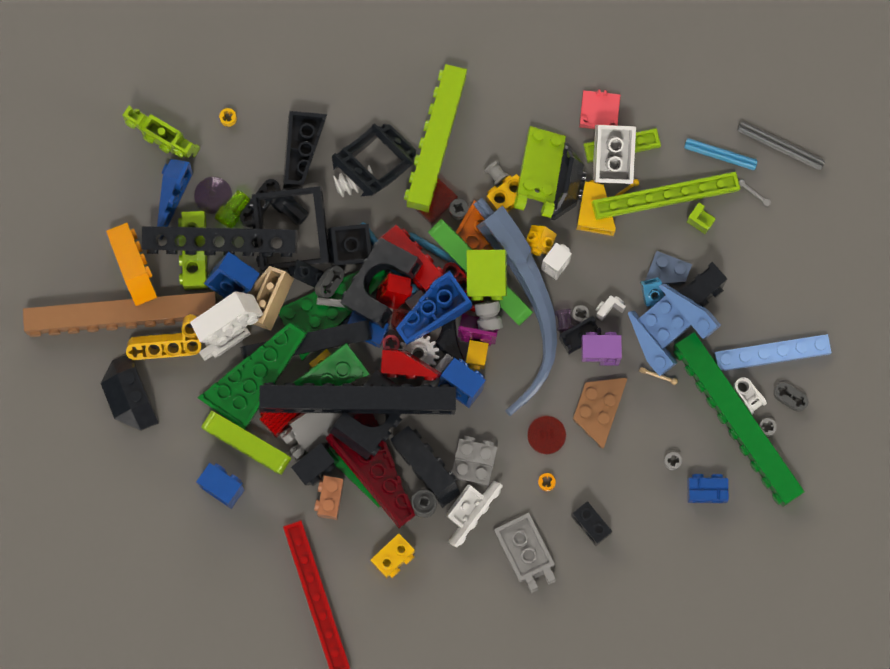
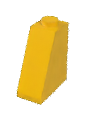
[576,180,616,236]

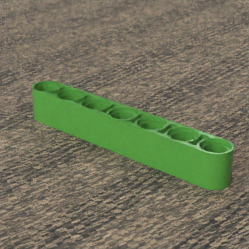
[428,218,533,326]

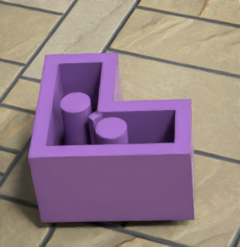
[581,332,622,366]

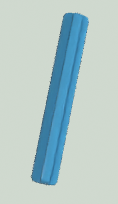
[684,138,757,170]

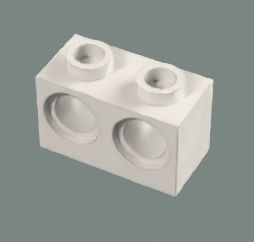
[541,243,572,280]

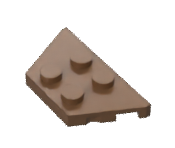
[573,378,627,449]

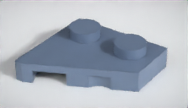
[645,251,692,285]

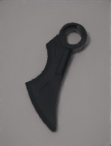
[435,319,465,361]

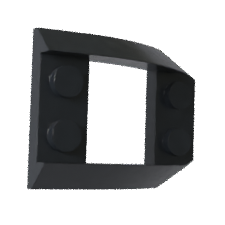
[332,123,416,197]

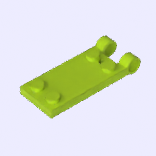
[514,126,566,218]

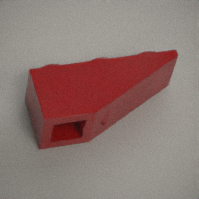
[381,349,442,381]

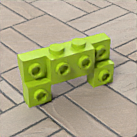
[122,106,200,159]

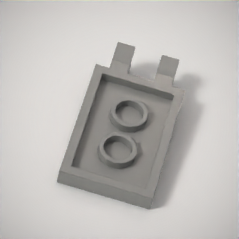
[279,413,354,459]
[494,513,556,593]

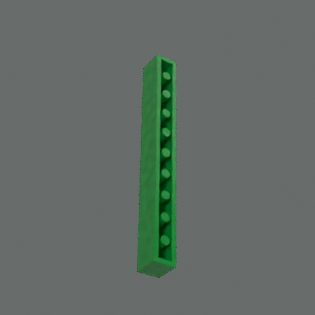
[673,332,805,507]

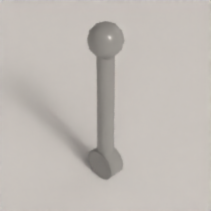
[738,179,771,207]

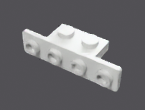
[445,481,503,548]

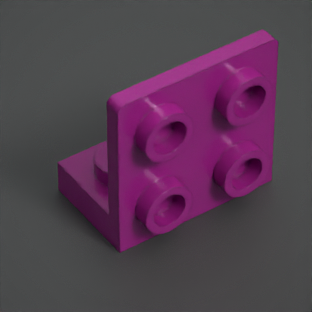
[458,314,498,346]

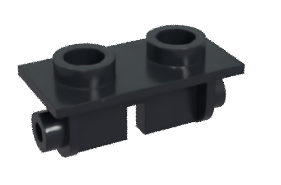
[288,259,324,288]

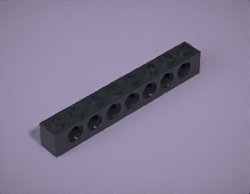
[142,226,298,257]

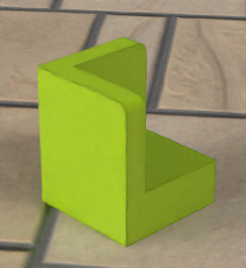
[687,203,715,234]

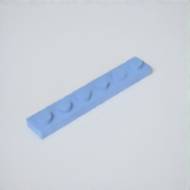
[714,334,832,371]

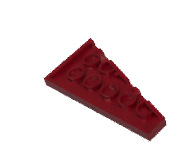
[325,414,415,529]

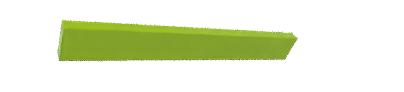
[591,172,740,220]

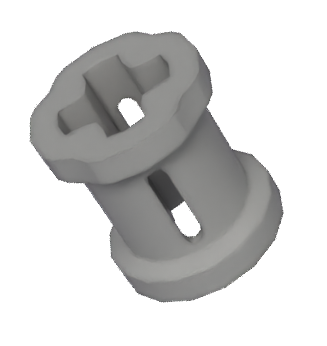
[484,161,509,186]

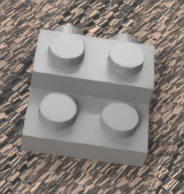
[452,436,497,487]

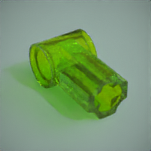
[214,190,250,228]

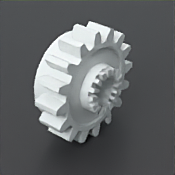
[398,336,439,367]

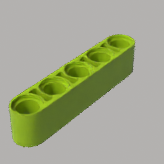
[201,411,292,475]

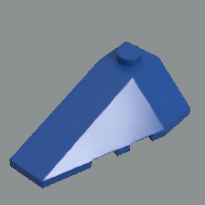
[157,159,193,240]
[396,271,473,345]

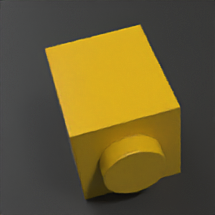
[466,340,489,371]

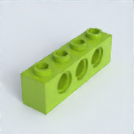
[178,211,208,290]

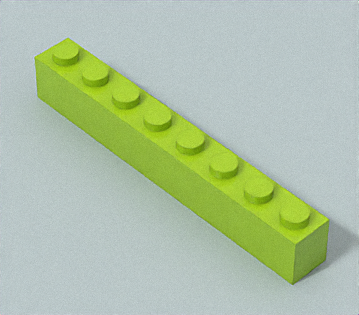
[404,64,467,213]

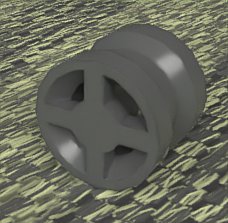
[449,199,468,220]

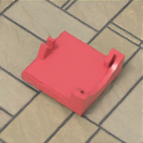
[579,90,621,129]

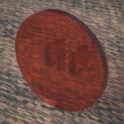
[527,416,566,454]

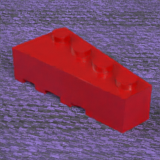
[379,225,445,292]

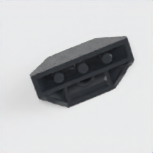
[551,143,587,220]
[100,355,159,431]

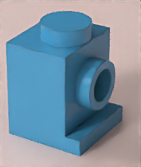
[640,277,664,308]

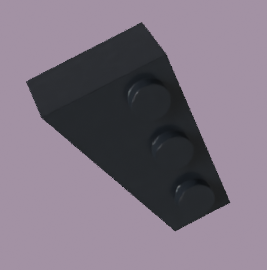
[679,262,727,307]

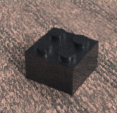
[327,224,372,267]

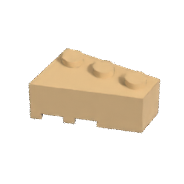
[249,266,294,331]

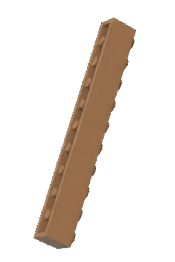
[23,292,217,337]

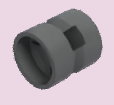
[411,490,437,518]

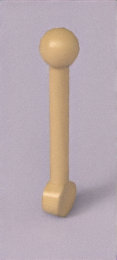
[639,367,678,385]

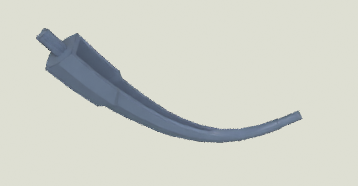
[473,198,557,416]

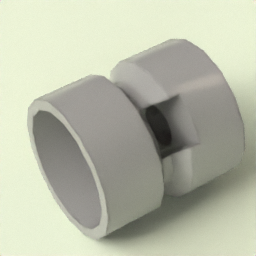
[474,300,503,331]

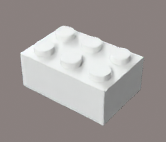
[593,125,636,184]
[190,291,264,346]

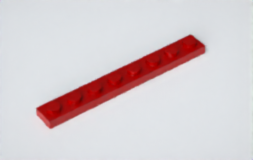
[283,521,350,669]

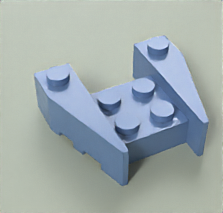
[628,284,721,376]

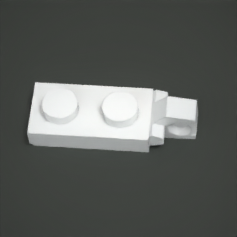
[199,327,251,361]

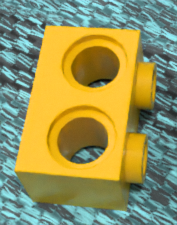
[486,174,519,212]

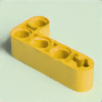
[126,314,202,360]

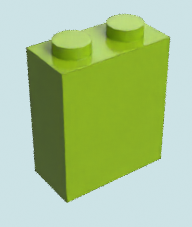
[467,250,507,300]

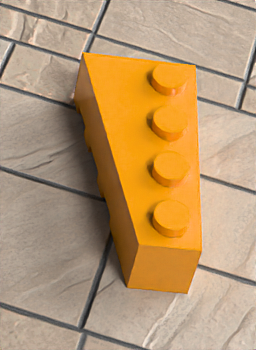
[106,223,157,306]

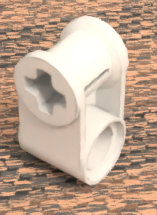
[732,377,767,415]

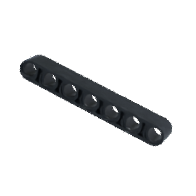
[240,320,372,360]

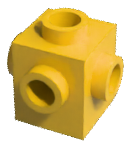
[526,225,557,256]

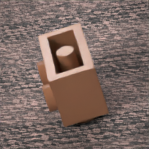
[314,476,344,520]

